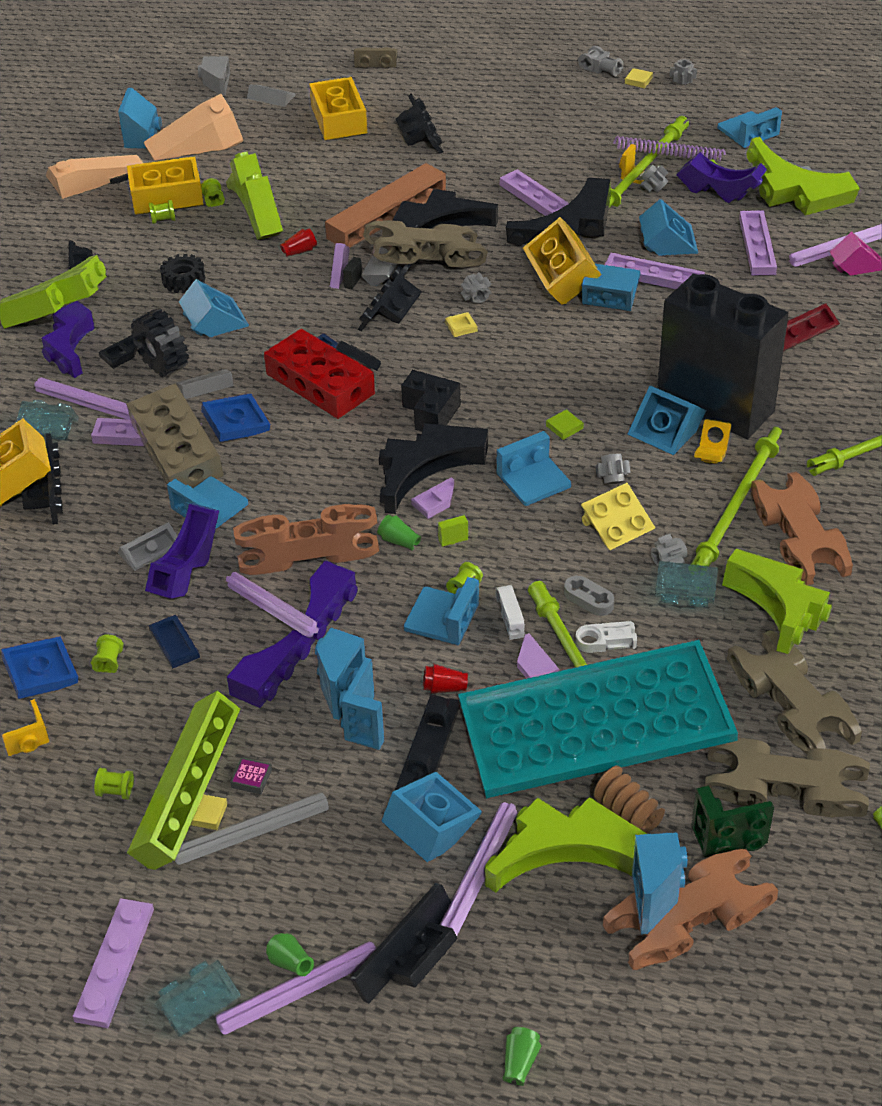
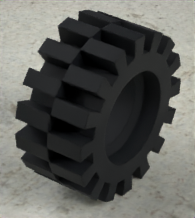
[160,254,206,293]

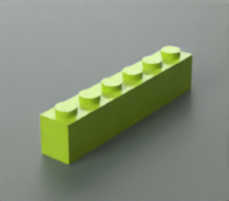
[127,690,241,870]

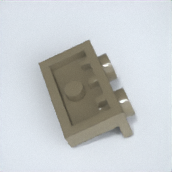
[354,47,398,68]

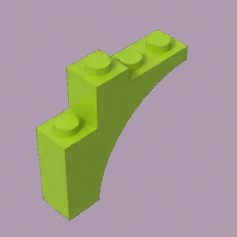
[746,137,860,216]
[226,152,283,240]
[0,255,106,329]
[722,549,832,654]
[484,797,647,893]

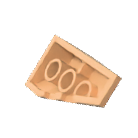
[144,94,243,161]
[46,155,143,199]

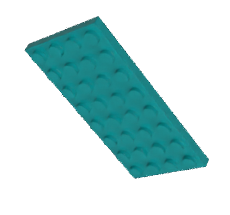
[458,640,738,798]

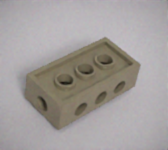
[126,383,224,488]

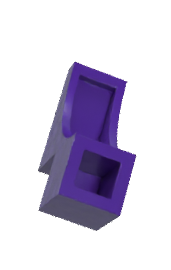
[676,152,767,203]
[41,301,95,378]
[145,503,219,599]

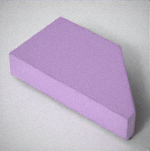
[330,243,350,289]
[411,477,454,519]
[517,633,559,679]

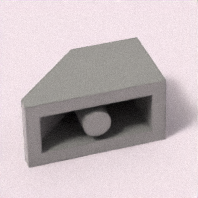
[198,56,230,95]

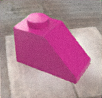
[830,232,882,276]

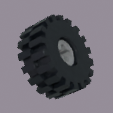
[131,308,189,378]

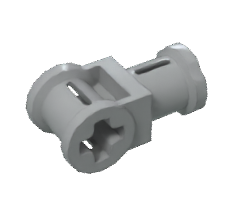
[578,46,624,77]

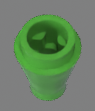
[377,515,421,551]
[266,933,314,977]
[503,1027,541,1086]

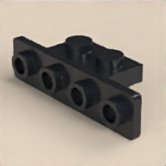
[395,93,444,153]
[358,264,422,331]
[22,433,63,525]
[351,883,458,1003]

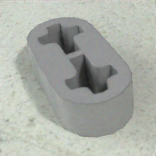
[564,575,614,616]

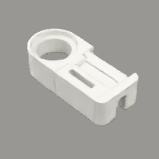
[496,585,525,640]
[575,621,637,653]

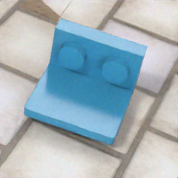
[717,107,782,148]
[582,264,641,311]
[497,431,571,506]
[167,476,248,528]
[404,577,479,645]
[339,658,384,750]

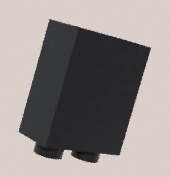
[657,273,789,440]

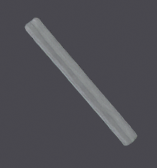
[175,792,329,865]

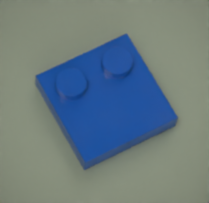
[201,394,270,442]
[1,636,78,699]

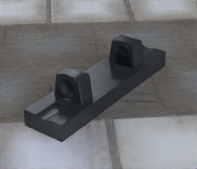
[395,694,460,790]

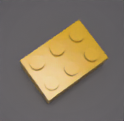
[309,77,368,140]
[127,156,204,214]
[523,217,602,305]
[0,418,51,507]

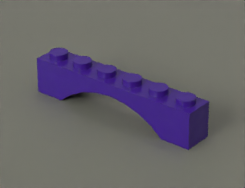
[227,560,358,708]

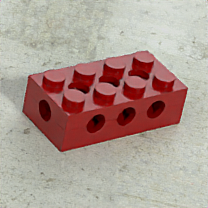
[264,328,375,419]

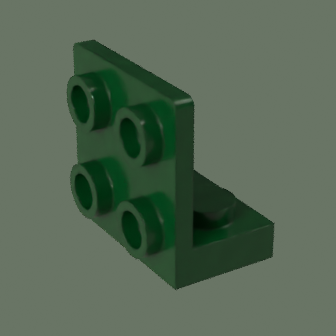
[691,786,774,858]

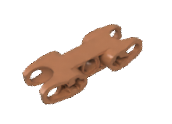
[751,472,853,585]
[233,504,379,575]
[603,849,778,970]

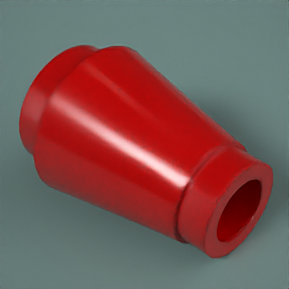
[280,228,317,257]
[423,663,468,694]

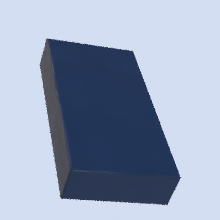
[148,614,200,669]

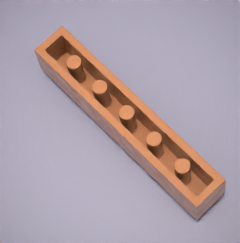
[325,163,446,248]

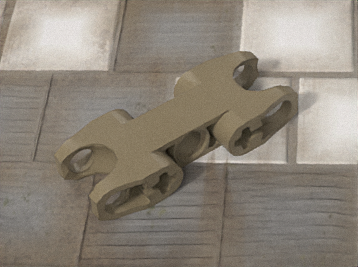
[363,220,488,268]
[727,630,862,754]
[705,738,870,818]

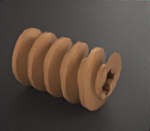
[594,766,665,833]

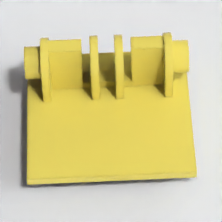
[581,482,655,550]

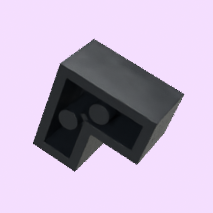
[401,370,461,432]

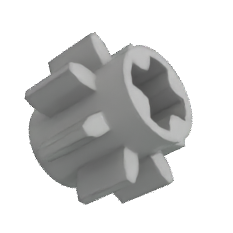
[670,59,697,85]
[640,164,668,193]
[460,272,492,303]
[595,454,631,484]
[651,533,687,572]

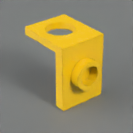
[619,144,644,184]
[694,419,731,463]
[2,699,49,757]

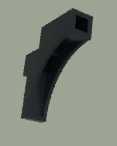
[506,177,611,246]
[392,189,498,229]
[379,423,488,514]

